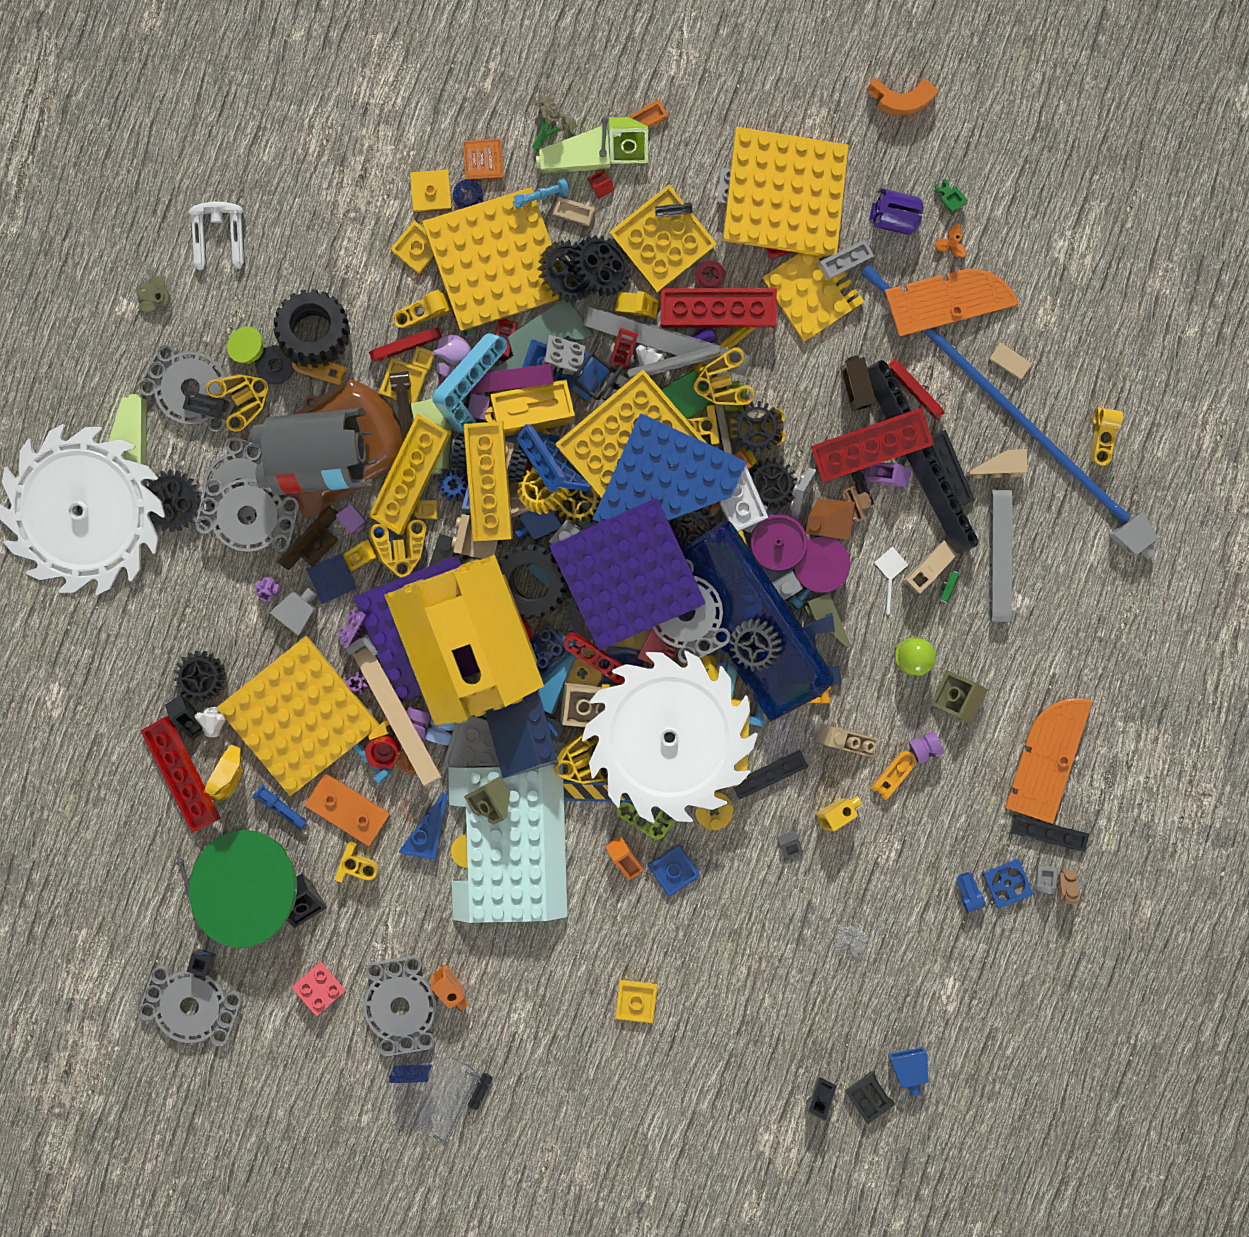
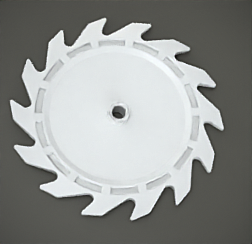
[0,424,165,595]
[582,651,757,823]

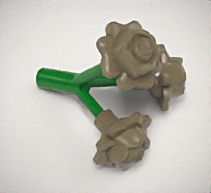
[532,96,577,150]

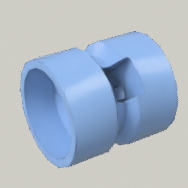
[425,717,456,745]

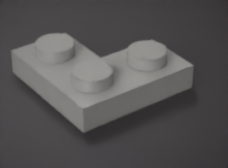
[790,468,816,521]

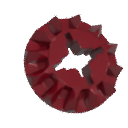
[695,260,725,288]

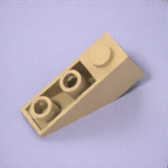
[966,449,1028,479]
[903,540,957,594]
[815,723,879,758]

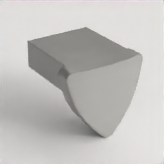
[345,635,378,656]
[1033,865,1058,894]

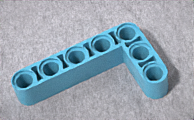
[432,333,507,434]

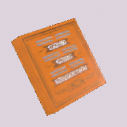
[463,138,504,181]

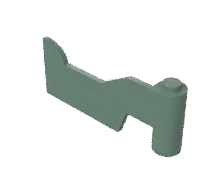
[488,299,593,394]

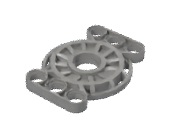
[139,344,244,432]
[201,437,275,530]
[196,479,299,552]
[653,559,730,664]
[364,955,437,1056]
[138,965,243,1046]

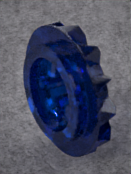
[453,179,483,209]

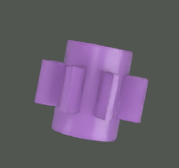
[255,577,280,601]
[345,672,369,695]

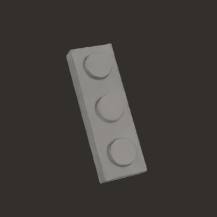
[817,239,874,281]

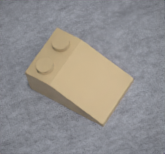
[560,683,605,727]

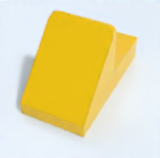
[343,540,377,572]

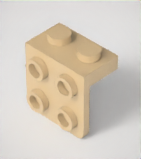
[451,514,498,559]

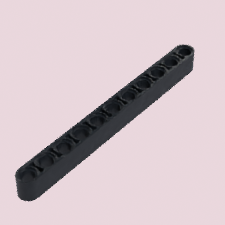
[867,360,978,554]

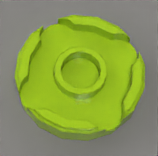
[227,326,265,364]

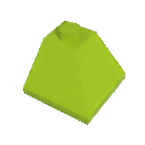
[609,117,648,164]

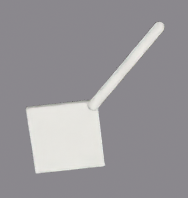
[874,547,908,615]

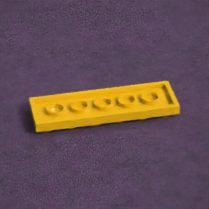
[369,413,452,535]
[464,421,513,542]

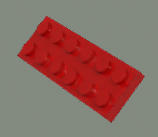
[661,288,777,328]
[811,408,934,482]
[140,716,221,833]

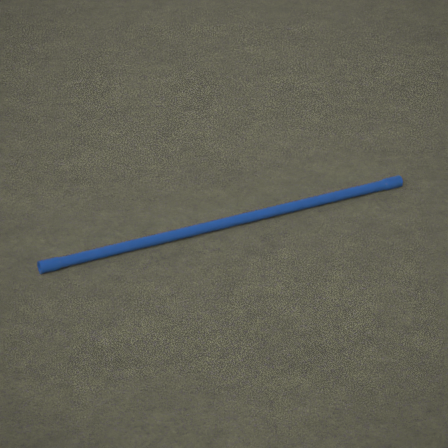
[861,265,1131,524]

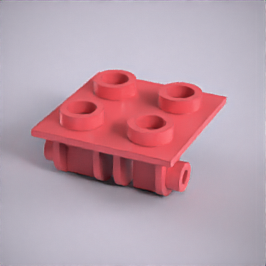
[638,625,682,665]
[291,962,346,1017]

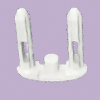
[188,202,244,270]

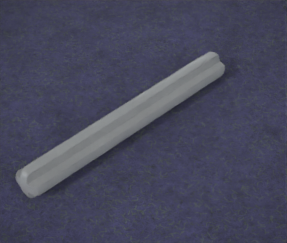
[628,345,721,380]

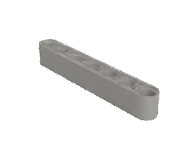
[989,490,1012,622]

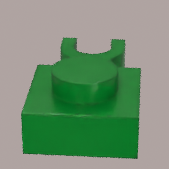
[934,179,968,214]

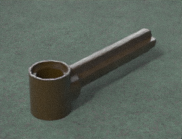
[389,371,412,442]

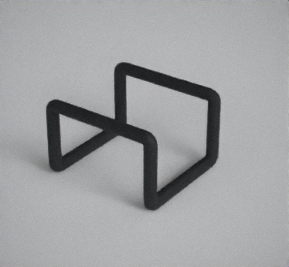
[571,346,623,400]

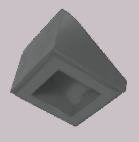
[778,831,803,859]

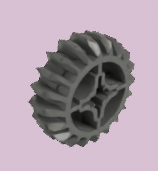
[730,619,782,671]

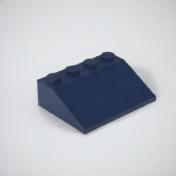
[485,689,559,779]

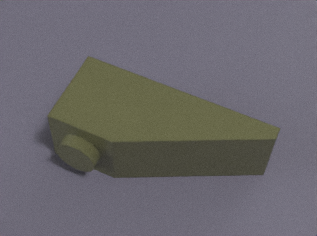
[805,593,851,648]

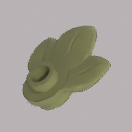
[136,275,171,313]

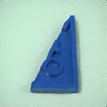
[399,792,448,860]

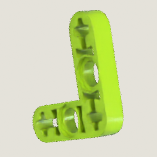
[617,802,675,840]

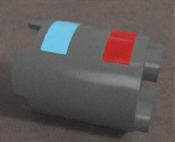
[251,408,376,495]

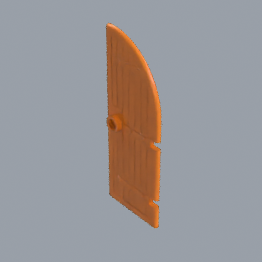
[885,269,1019,337]
[1005,698,1092,824]

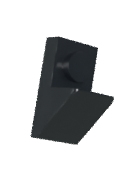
[806,1077,837,1121]

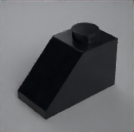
[165,694,204,740]

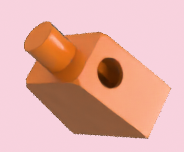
[430,964,469,1011]

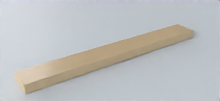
[353,647,442,787]

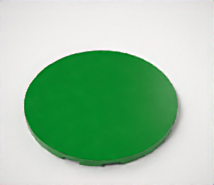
[189,830,297,948]

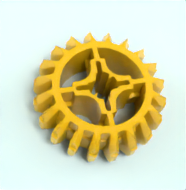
[517,466,569,515]
[555,488,601,524]

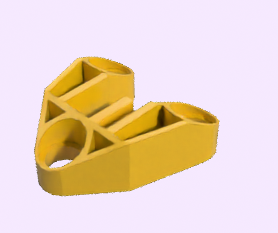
[694,348,755,405]
[205,374,268,432]
[368,520,426,578]
[553,728,608,784]
[205,744,243,802]

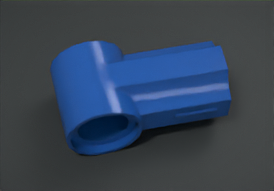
[955,872,986,913]

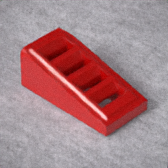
[495,319,518,362]
[609,327,638,369]

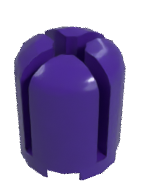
[869,188,924,235]

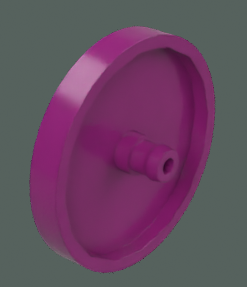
[751,515,807,571]
[794,537,850,593]

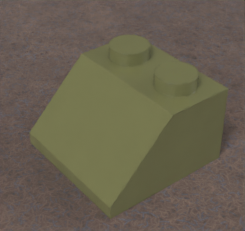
[930,670,988,724]

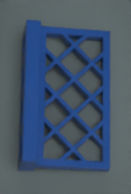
[516,424,591,492]

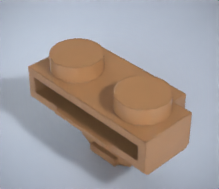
[843,486,871,522]
[1058,869,1079,905]

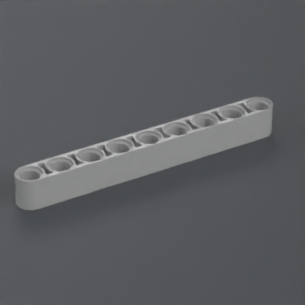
[583,305,751,376]

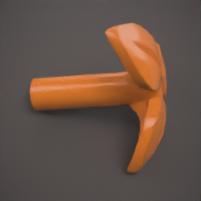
[934,224,966,257]

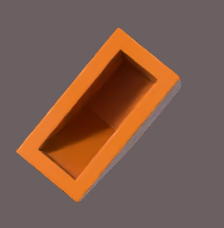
[605,836,644,880]

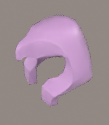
[432,335,471,376]

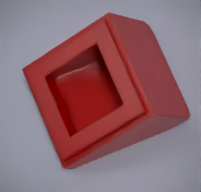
[587,169,614,199]

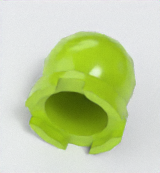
[894,637,936,676]

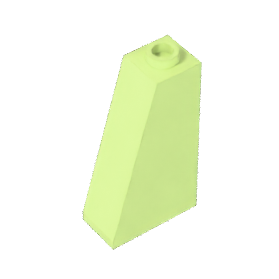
[536,126,610,174]
[109,394,147,465]
[411,399,452,475]

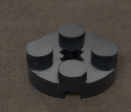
[255,345,294,384]

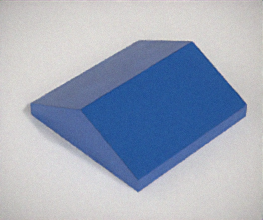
[557,352,610,402]

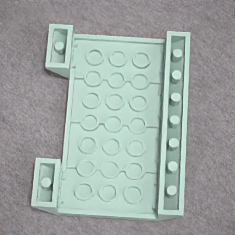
[448,764,568,923]

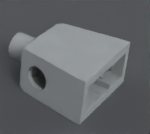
[1109,511,1158,560]
[547,518,584,547]
[762,570,803,605]
[270,588,317,636]

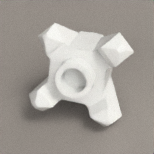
[636,344,667,366]
[195,707,226,737]

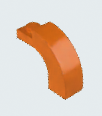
[867,77,939,116]

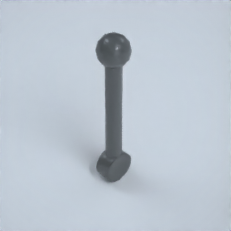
[599,116,609,157]
[177,858,189,897]

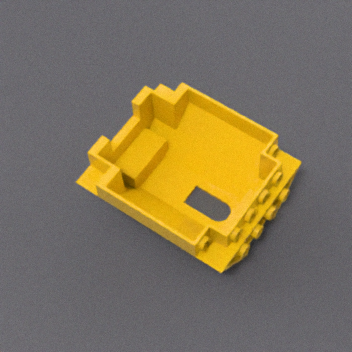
[384,555,544,725]

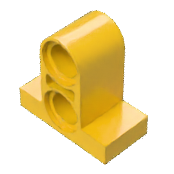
[614,291,659,320]
[687,405,719,446]
[334,841,379,883]

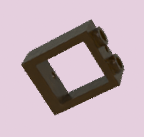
[840,355,876,412]

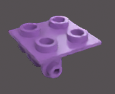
[338,607,365,649]

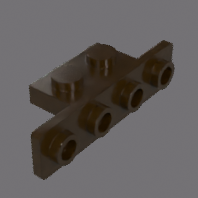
[278,506,339,570]

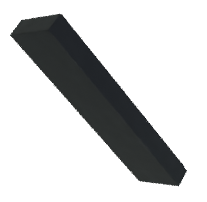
[930,430,975,506]
[733,749,808,800]
[1009,814,1089,852]

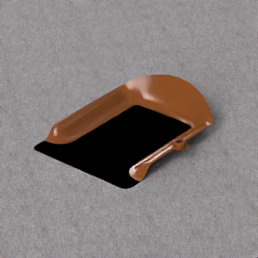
[290,379,403,519]

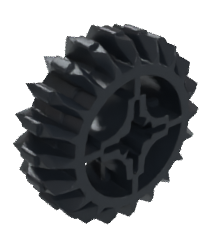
[731,401,783,454]
[749,457,797,509]
[669,508,717,554]
[173,651,227,702]

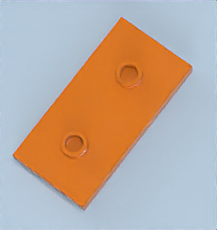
[304,773,391,846]

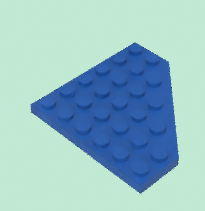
[592,413,747,523]

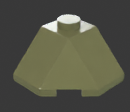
[464,776,510,825]

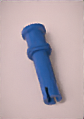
[252,784,307,830]

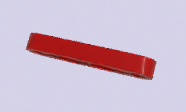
[369,327,442,362]
[888,359,945,420]
[564,633,625,683]

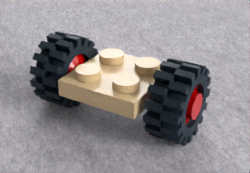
[450,433,532,483]

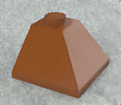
[806,499,856,541]

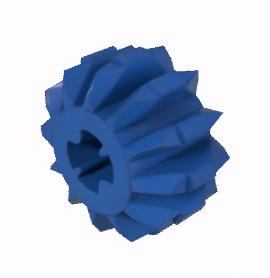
[437,469,468,502]

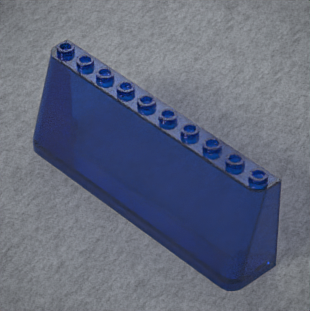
[681,520,834,722]

